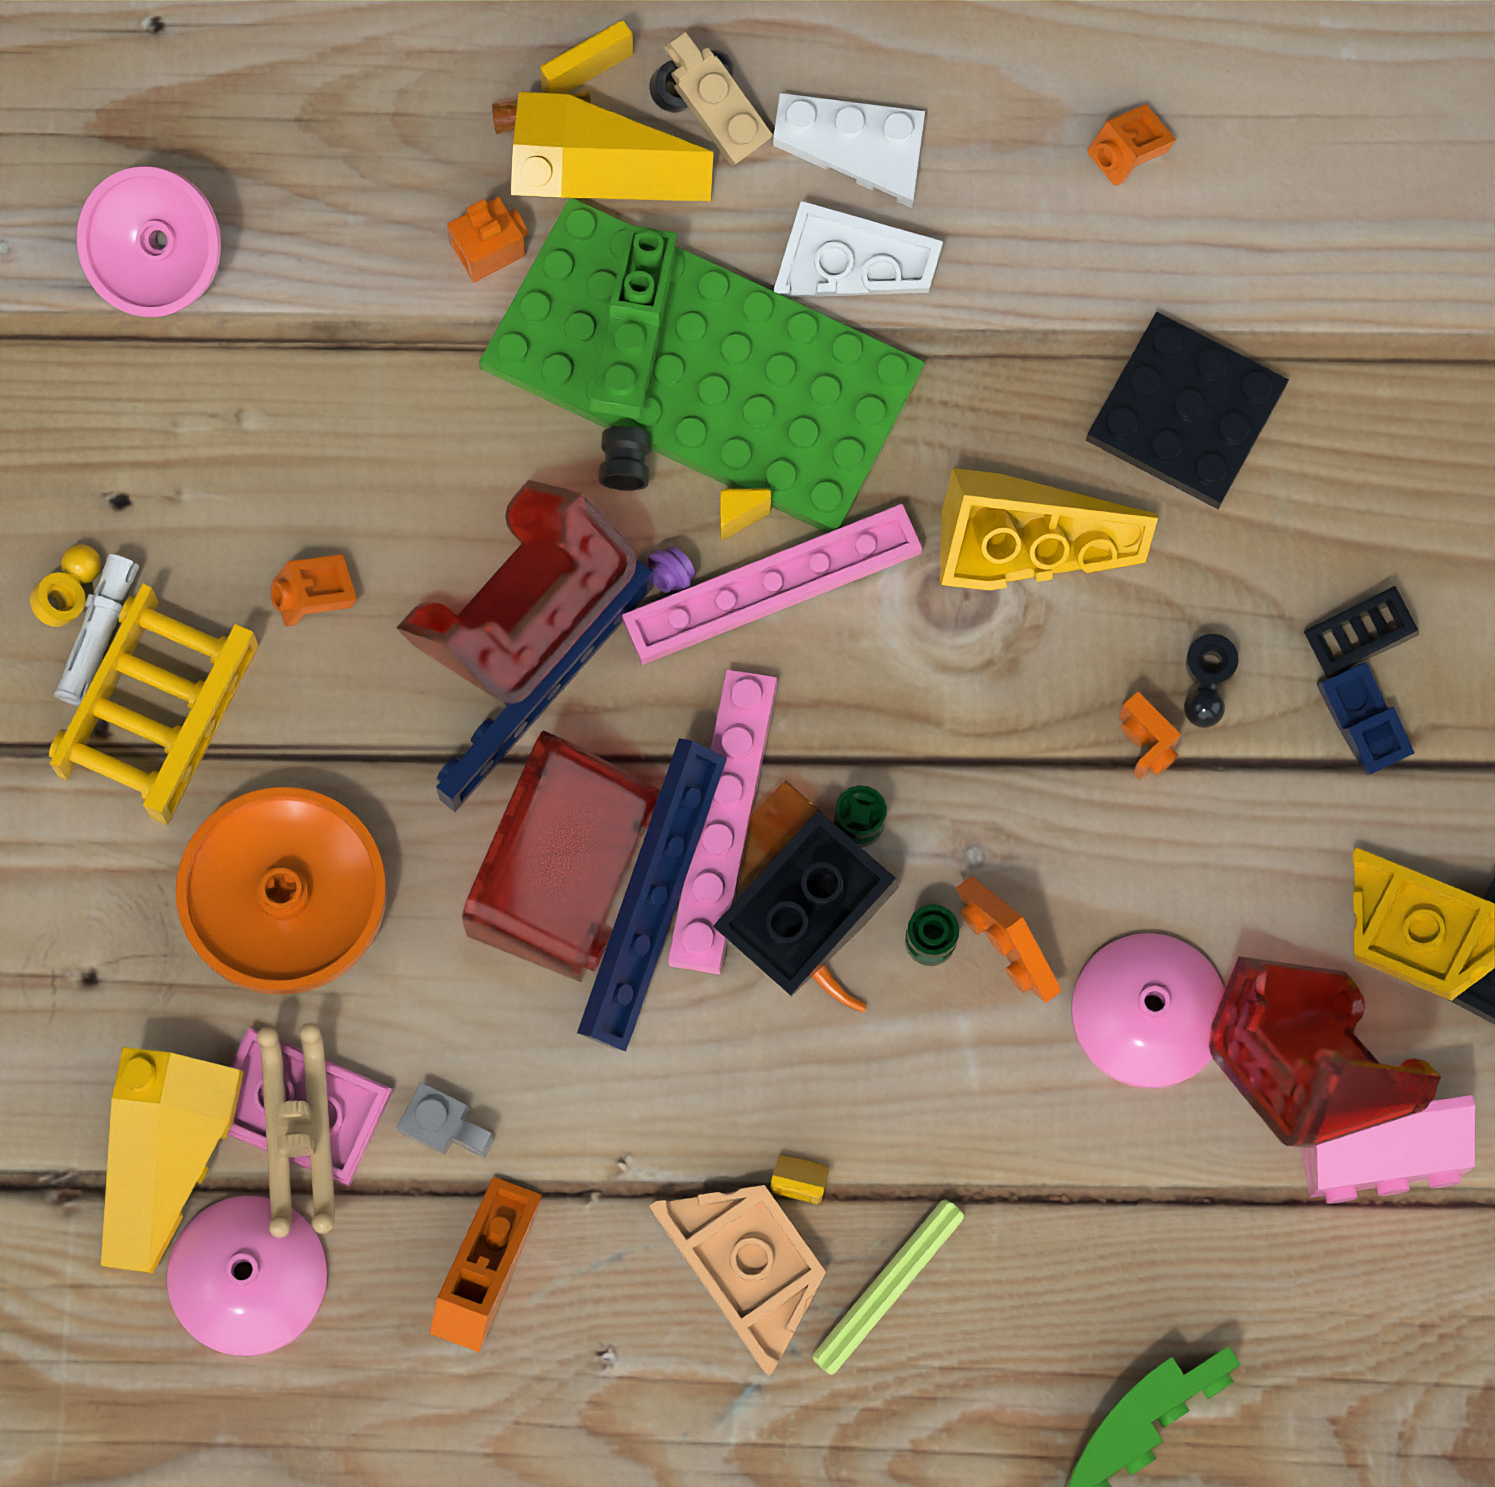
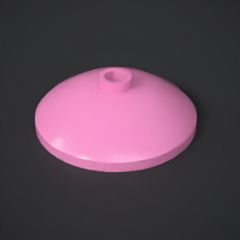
[77,166,221,317]
[1071,933,1228,1089]
[167,1196,328,1357]

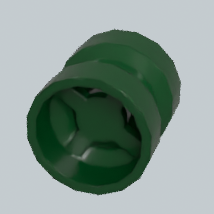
[834,785,887,848]
[905,904,960,966]

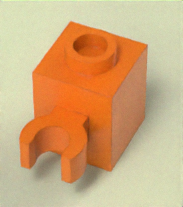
[447,197,528,283]

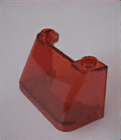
[396,480,636,703]
[462,730,660,982]
[1209,956,1441,1148]

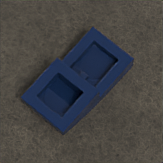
[1316,662,1415,775]

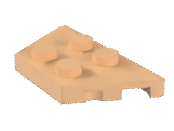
[649,1185,826,1377]

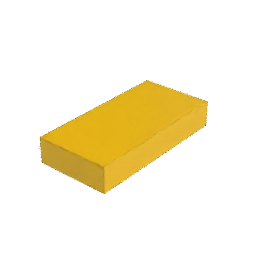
[540,20,633,94]

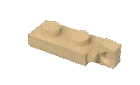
[664,32,774,166]

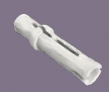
[54,554,139,707]

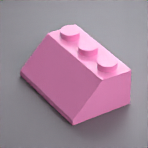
[1298,1095,1475,1204]

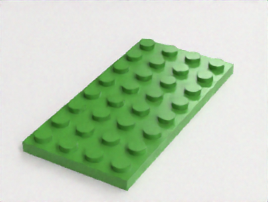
[479,198,925,533]

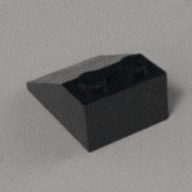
[713,810,899,997]

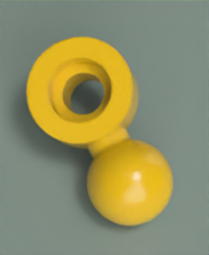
[30,544,102,627]

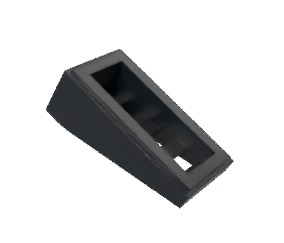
[1303,586,1419,677]

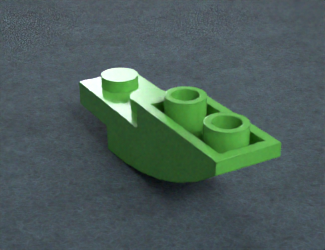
[590,225,677,419]
[1065,1346,1241,1487]

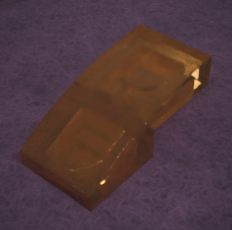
[738,780,824,890]

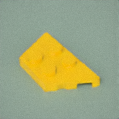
[1353,847,1495,1001]

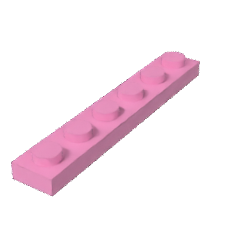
[622,504,922,666]
[668,670,778,975]

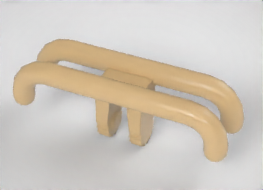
[257,1023,335,1238]

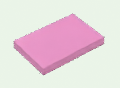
[228,1027,393,1187]

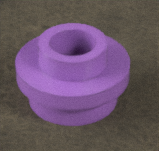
[648,546,695,594]

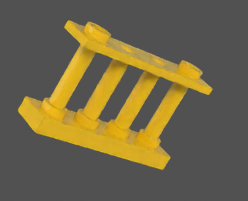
[49,583,259,825]

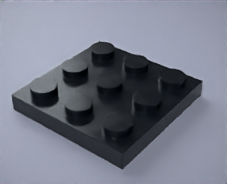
[1086,312,1289,510]

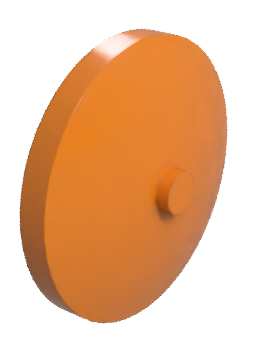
[176,787,387,995]

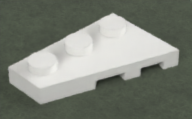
[773,93,925,209]
[773,201,943,298]

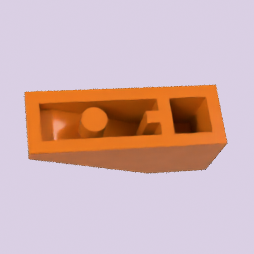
[430,1177,542,1353]

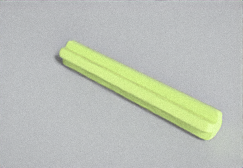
[812,1199,964,1375]

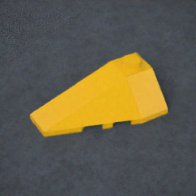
[511,91,714,202]
[940,468,1158,591]
[101,1047,244,1274]

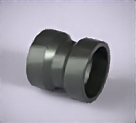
[599,426,652,491]

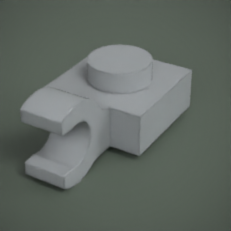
[396,1082,495,1158]

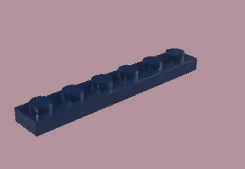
[436,560,653,812]
[577,738,727,1052]

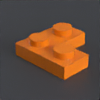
[955,876,1062,1003]

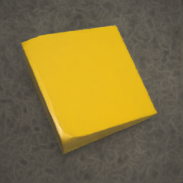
[720,489,771,540]
[770,1155,829,1205]

